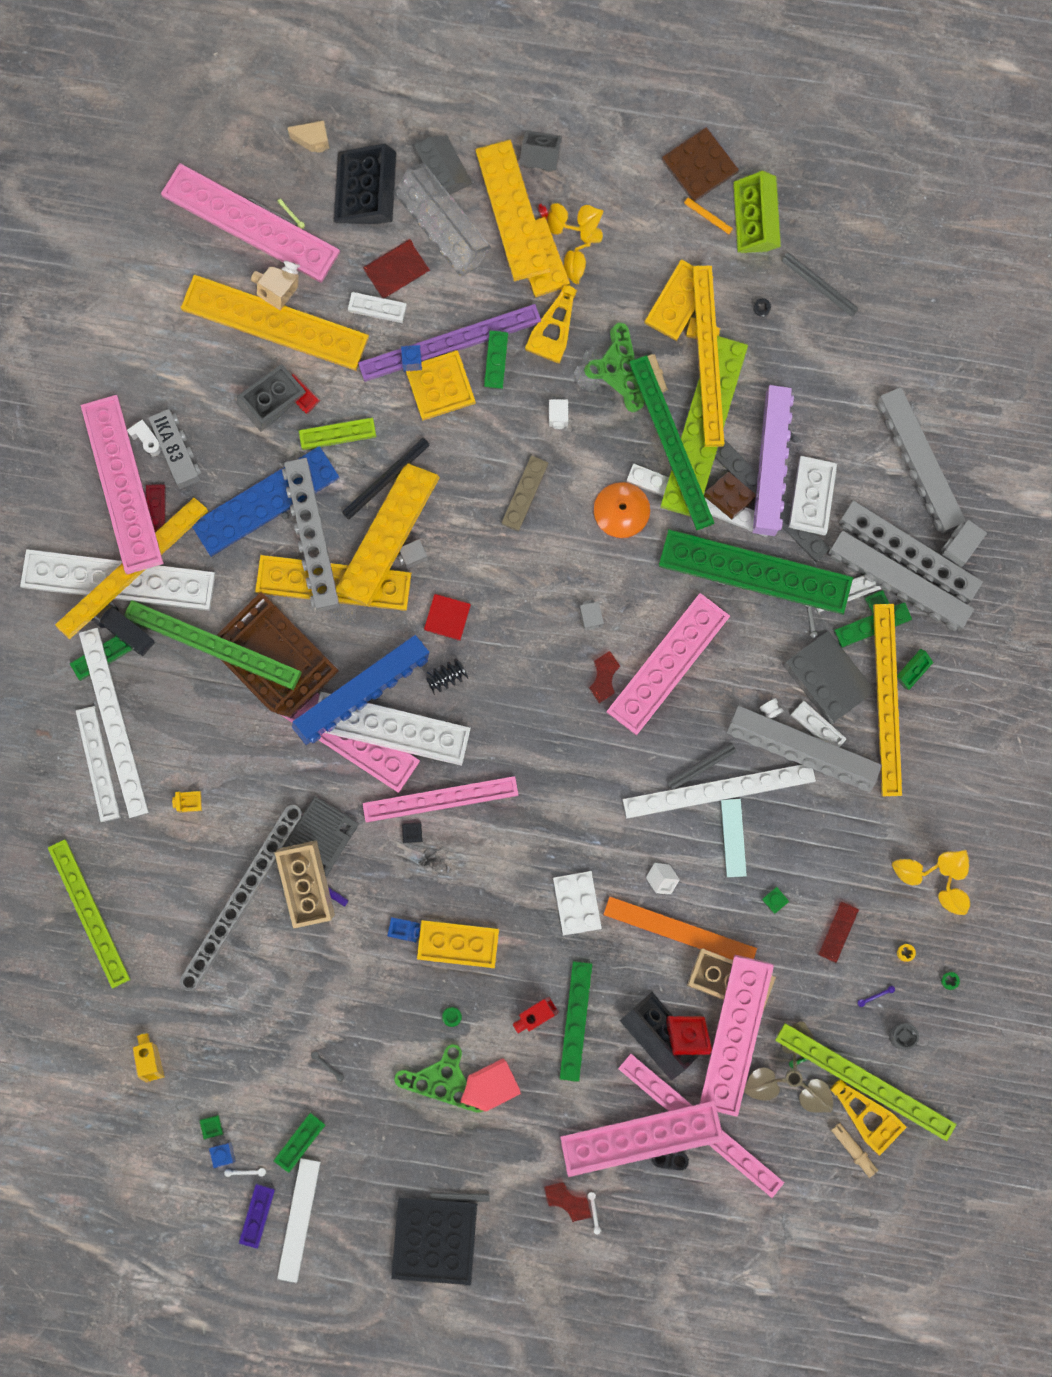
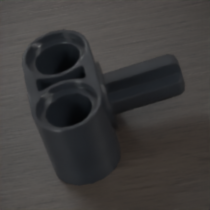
[651,1151,689,1171]

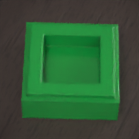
[865,590,889,615]
[199,1115,224,1140]

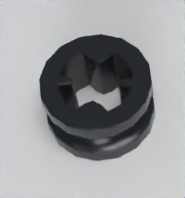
[754,298,771,317]

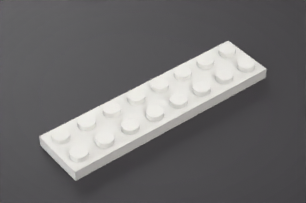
[317,692,471,766]

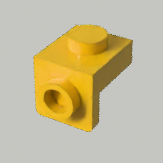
[172,791,202,813]

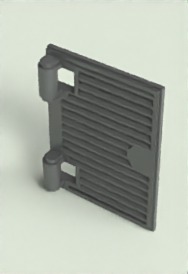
[284,797,359,878]

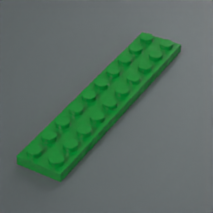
[659,529,853,615]

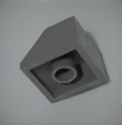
[519,130,562,172]

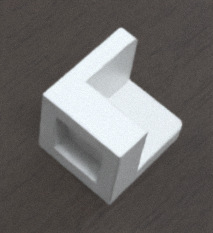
[646,863,680,894]

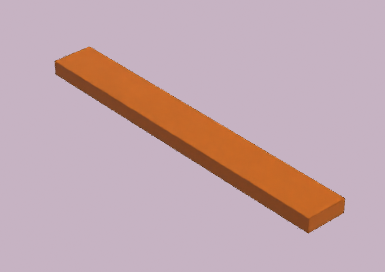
[603,897,757,960]

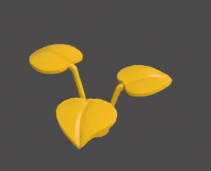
[547,203,604,284]
[892,850,970,915]

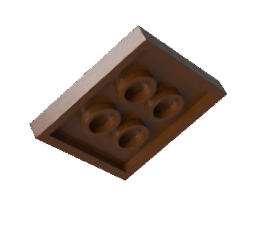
[661,127,739,202]

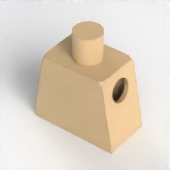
[251,267,299,310]

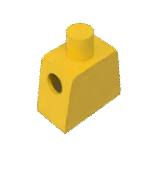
[133,1033,165,1082]

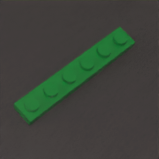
[559,961,592,1082]

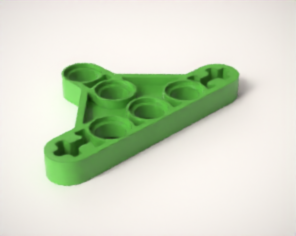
[584,323,644,412]
[394,1044,483,1113]

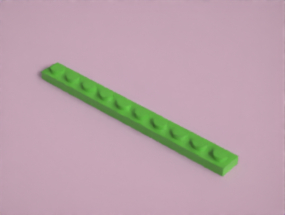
[124,600,302,690]

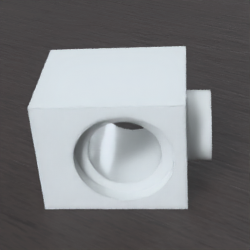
[549,400,568,429]

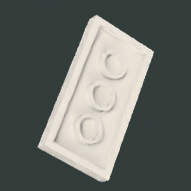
[789,456,837,535]

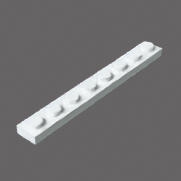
[626,464,768,537]

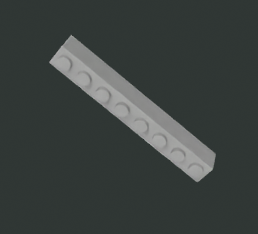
[877,387,966,535]
[828,530,974,631]
[727,706,882,792]

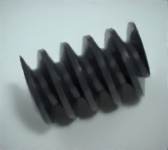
[426,658,469,695]

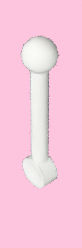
[224,1168,266,1177]
[588,1192,601,1234]

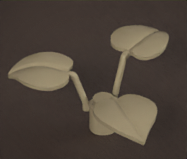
[744,1021,833,1113]

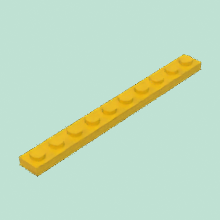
[692,265,724,447]
[55,498,208,640]
[873,604,902,797]

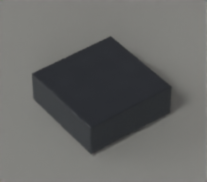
[402,823,423,844]

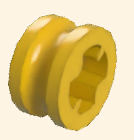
[897,944,916,962]

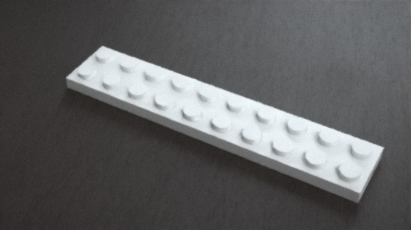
[20,549,215,611]

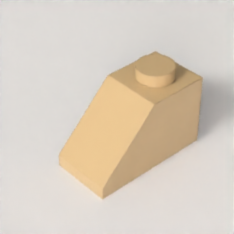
[287,121,329,152]

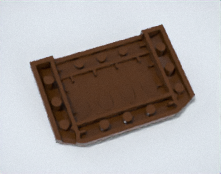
[216,592,339,718]

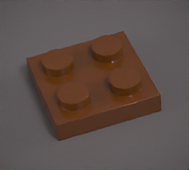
[704,472,756,520]

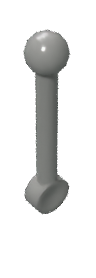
[805,605,818,639]

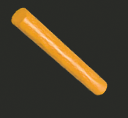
[684,197,733,235]

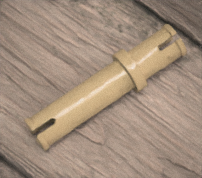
[830,1123,878,1178]

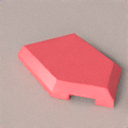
[460,1058,521,1111]

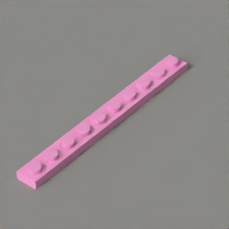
[618,1054,784,1198]

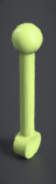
[277,199,305,229]

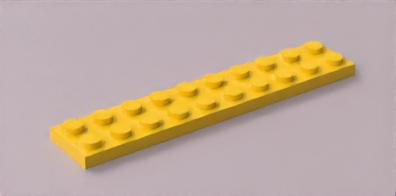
[181,275,369,371]

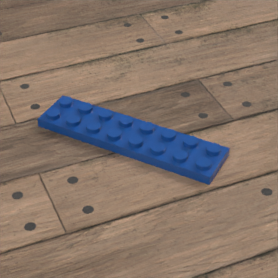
[192,446,340,557]

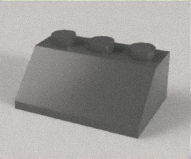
[414,136,472,200]

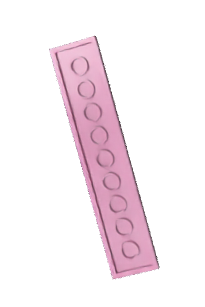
[161,164,340,283]
[81,395,164,575]

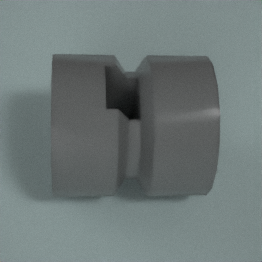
[889,1023,919,1049]

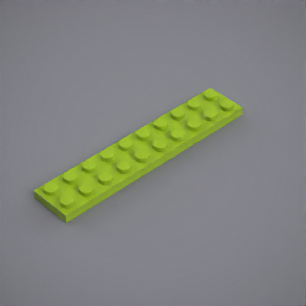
[660,336,748,517]

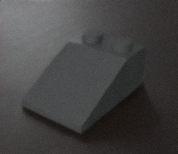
[237,364,306,432]

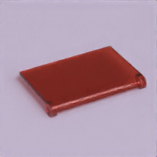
[363,239,430,299]

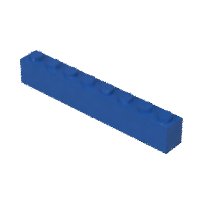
[292,635,429,745]

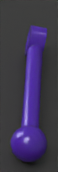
[857,986,895,1007]

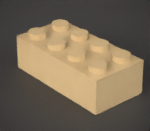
[275,840,335,928]
[687,949,776,1014]

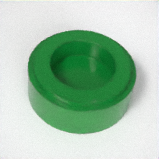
[442,1007,462,1027]

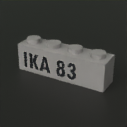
[148,409,201,489]

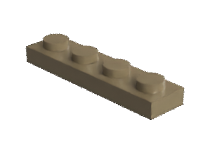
[502,455,549,532]

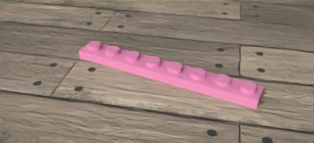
[363,776,518,823]

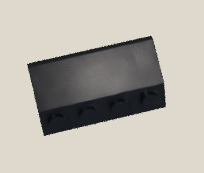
[619,992,700,1081]

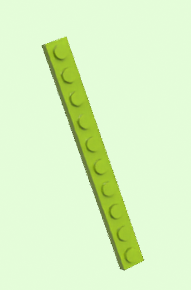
[775,1023,957,1141]

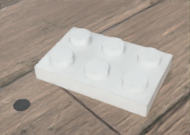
[553,871,602,936]

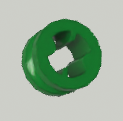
[941,972,960,990]

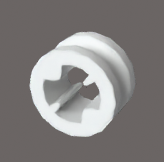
[282,260,300,274]

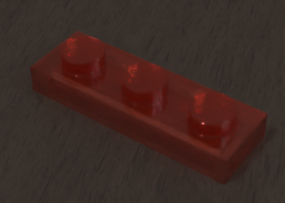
[818,901,859,963]

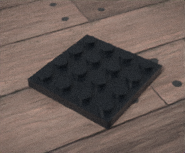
[391,1197,478,1286]

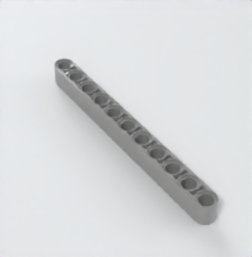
[180,805,303,991]

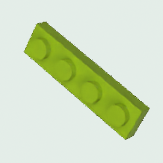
[299,418,376,450]

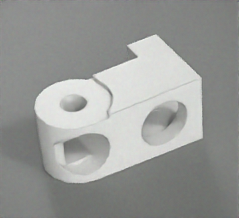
[127,420,161,457]

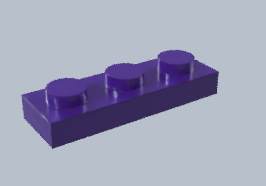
[239,1184,276,1249]

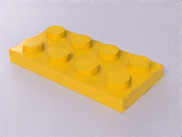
[528,217,570,298]
[644,259,714,341]
[417,920,499,968]

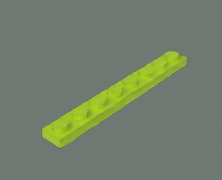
[48,839,131,989]

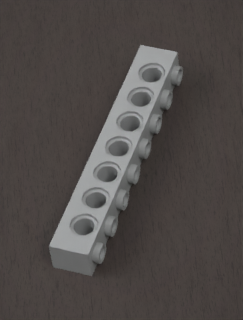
[282,458,340,612]
[839,501,983,604]

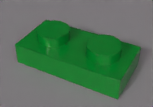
[897,649,934,690]

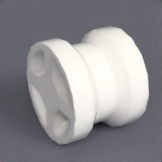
[760,698,784,719]

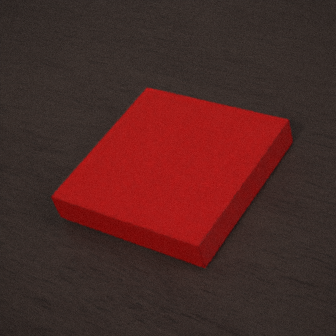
[424,594,471,641]
[666,1016,712,1055]

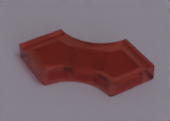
[589,651,620,704]
[544,1182,592,1222]

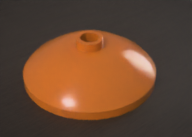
[594,482,650,538]

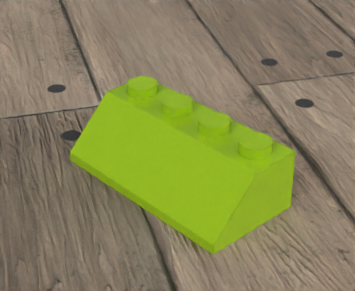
[734,171,781,253]

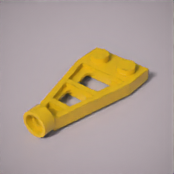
[525,285,577,364]
[830,1079,907,1156]

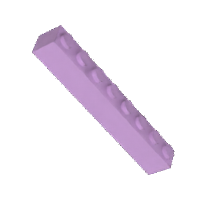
[752,385,794,536]

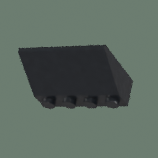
[334,143,397,224]

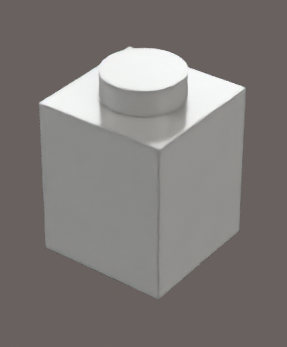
[397,539,428,569]
[579,600,604,631]

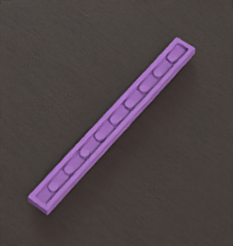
[358,304,541,382]

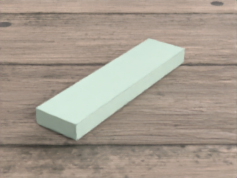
[721,799,746,878]

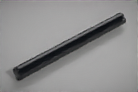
[342,438,429,520]

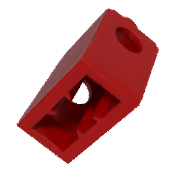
[513,996,559,1034]

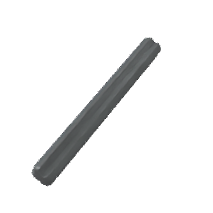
[782,252,858,316]

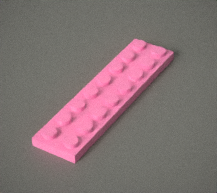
[606,593,730,736]
[281,693,420,793]
[700,955,774,1117]
[560,1101,724,1177]

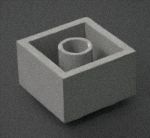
[940,520,987,568]

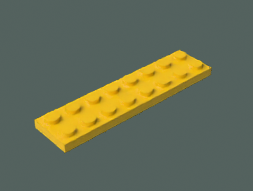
[475,140,550,281]
[336,464,439,607]
[255,555,412,611]

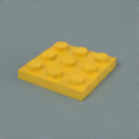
[405,350,476,421]

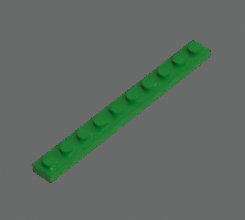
[629,355,714,531]

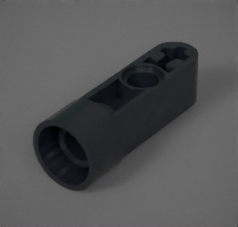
[91,602,156,657]

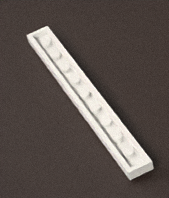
[79,628,149,818]
[623,765,816,819]

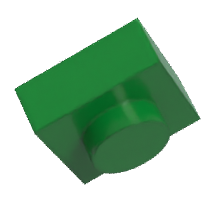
[762,887,790,914]

